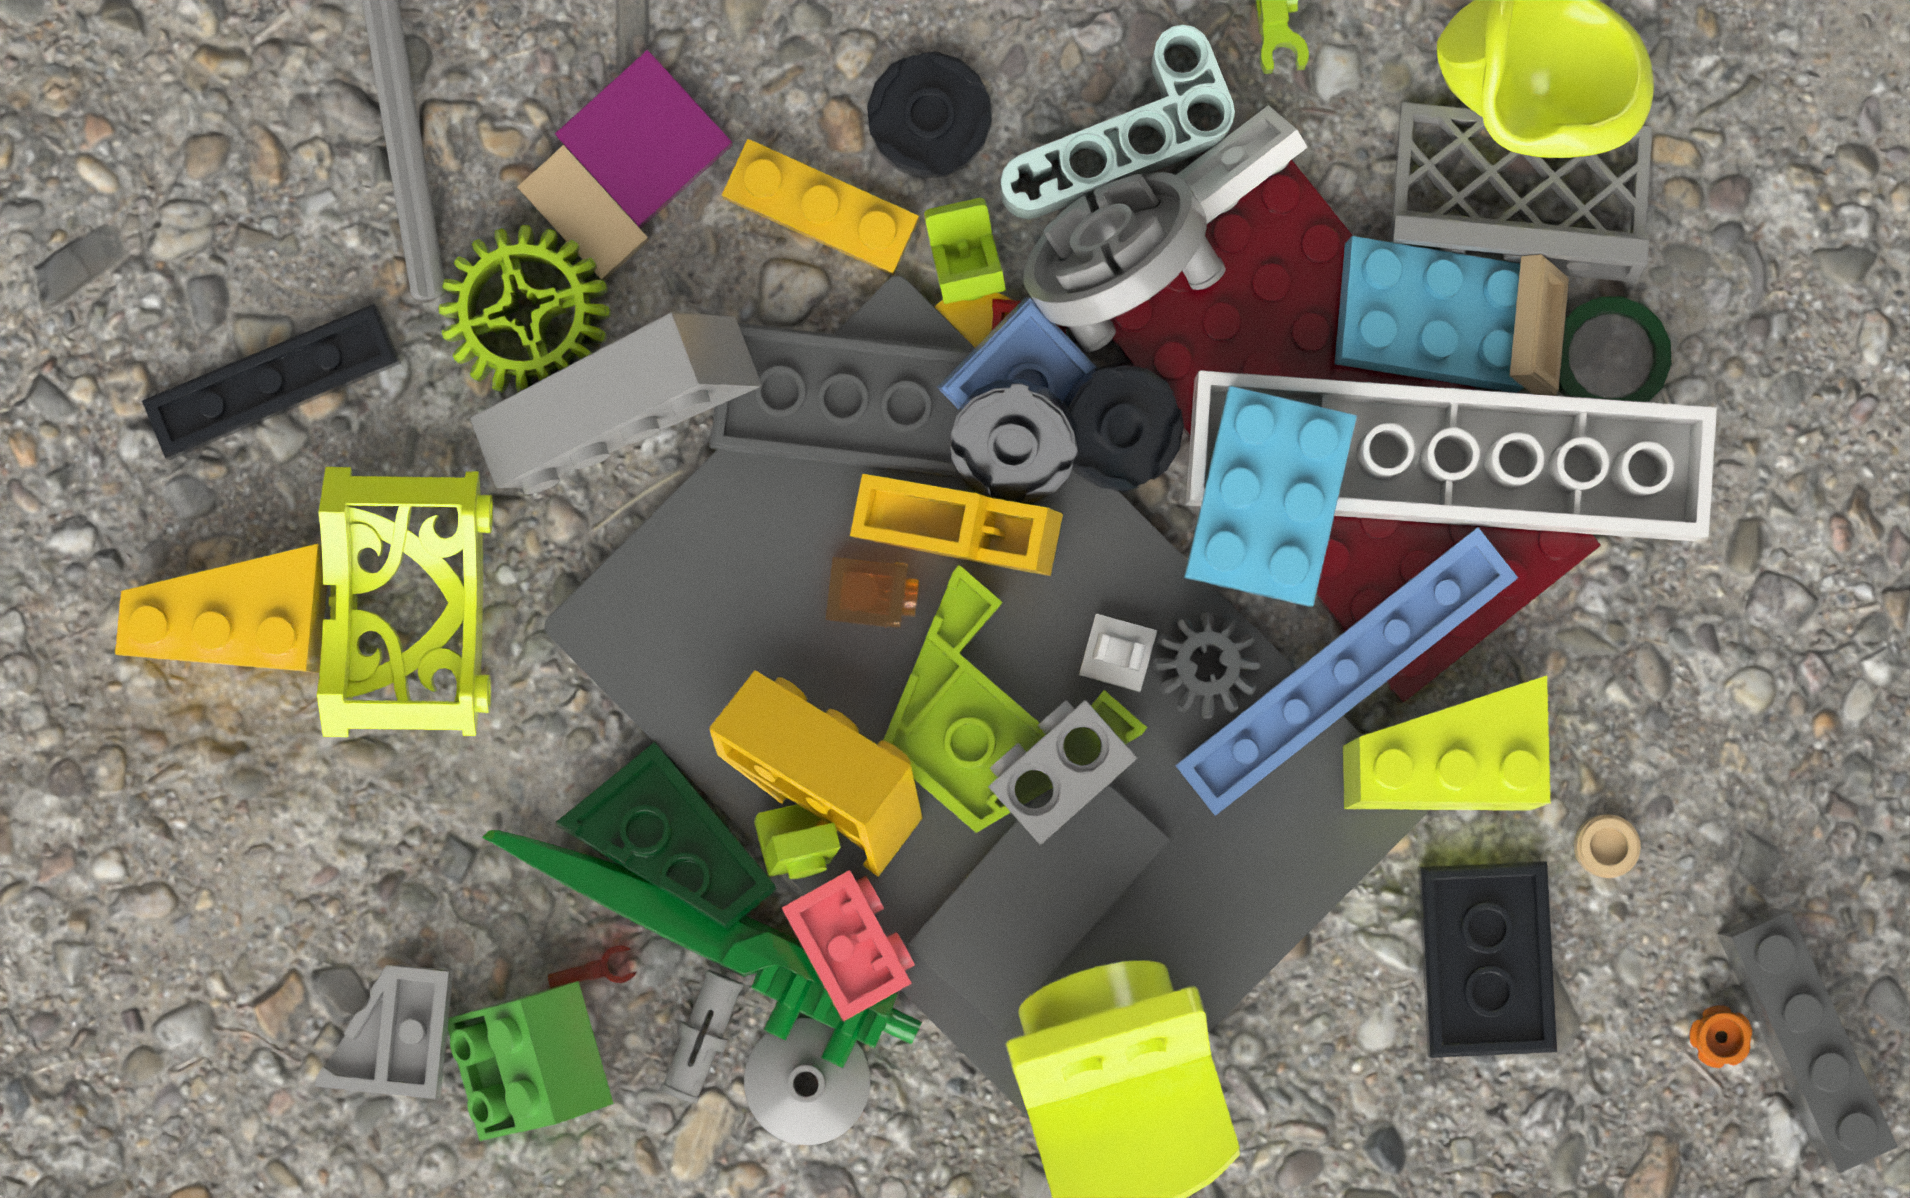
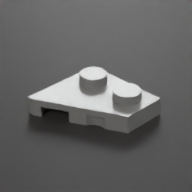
[315,964,454,1099]

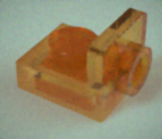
[825,557,920,629]

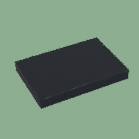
[1418,861,1557,1058]

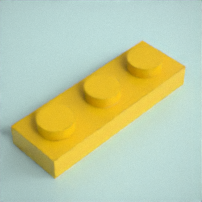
[722,138,919,276]

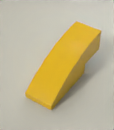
[850,474,1063,576]

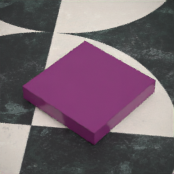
[555,50,733,229]

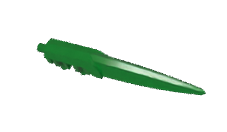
[482,830,922,1068]

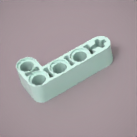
[1000,25,1235,219]

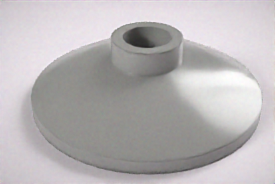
[744,1018,871,1145]

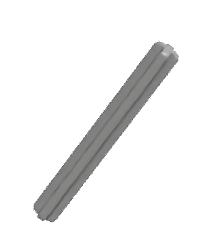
[362,0,446,300]

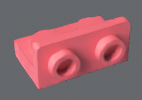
[781,870,915,1021]

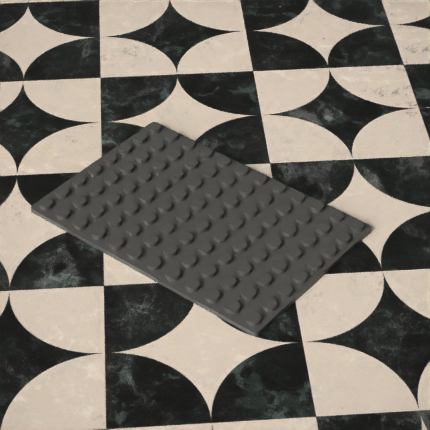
[544,276,1428,1120]

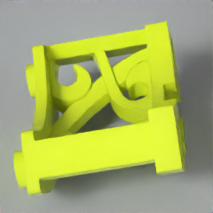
[317,467,493,737]

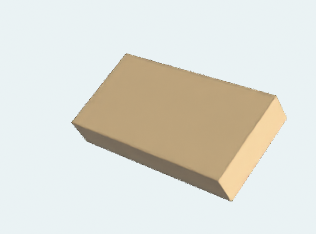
[517,145,649,281]
[1510,254,1569,396]

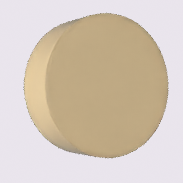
[1574,814,1641,878]

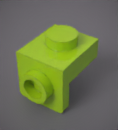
[924,198,1006,304]
[754,804,840,879]

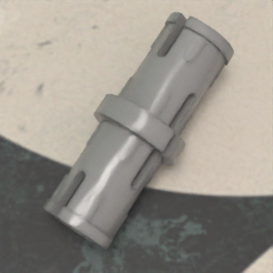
[660,970,744,1104]

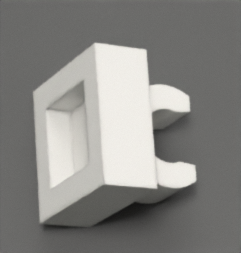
[1079,614,1157,692]

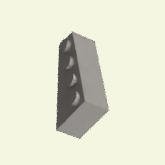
[470,312,762,494]

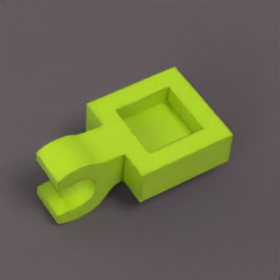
[1255,0,1309,74]

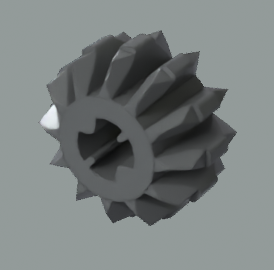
[1152,610,1262,719]

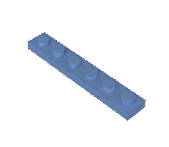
[1175,528,1518,816]

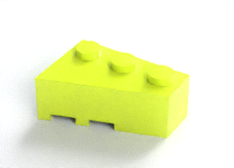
[1343,675,1551,811]

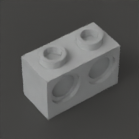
[988,700,1137,845]

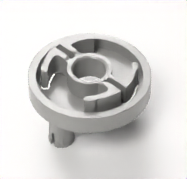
[1023,172,1226,352]

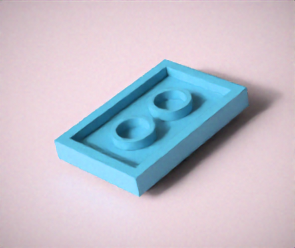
[1335,236,1524,393]
[1184,386,1357,607]

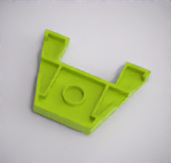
[883,565,1148,833]

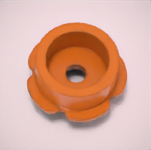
[1689,1005,1752,1068]

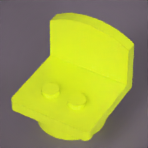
[1006,960,1240,1198]

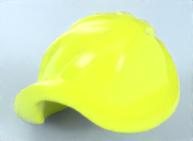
[1437,0,1654,158]

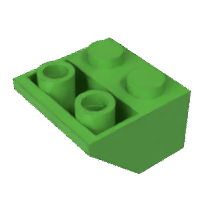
[448,981,614,1141]

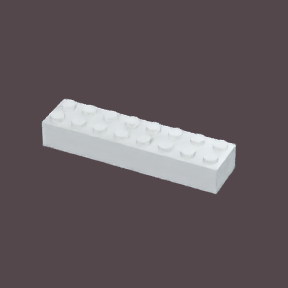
[1186,371,1717,541]

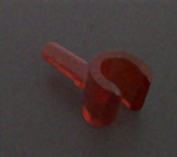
[548,945,637,988]

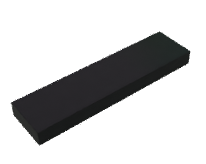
[142,304,401,460]

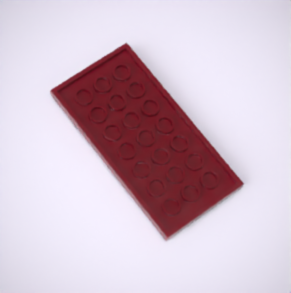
[1108,160,1601,703]

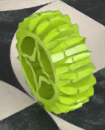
[439,225,611,393]

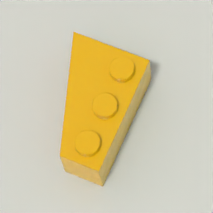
[115,544,327,673]
[709,670,923,877]

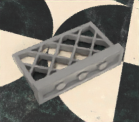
[1387,102,1652,282]

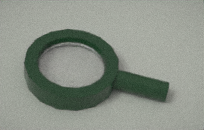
[1489,296,1672,403]

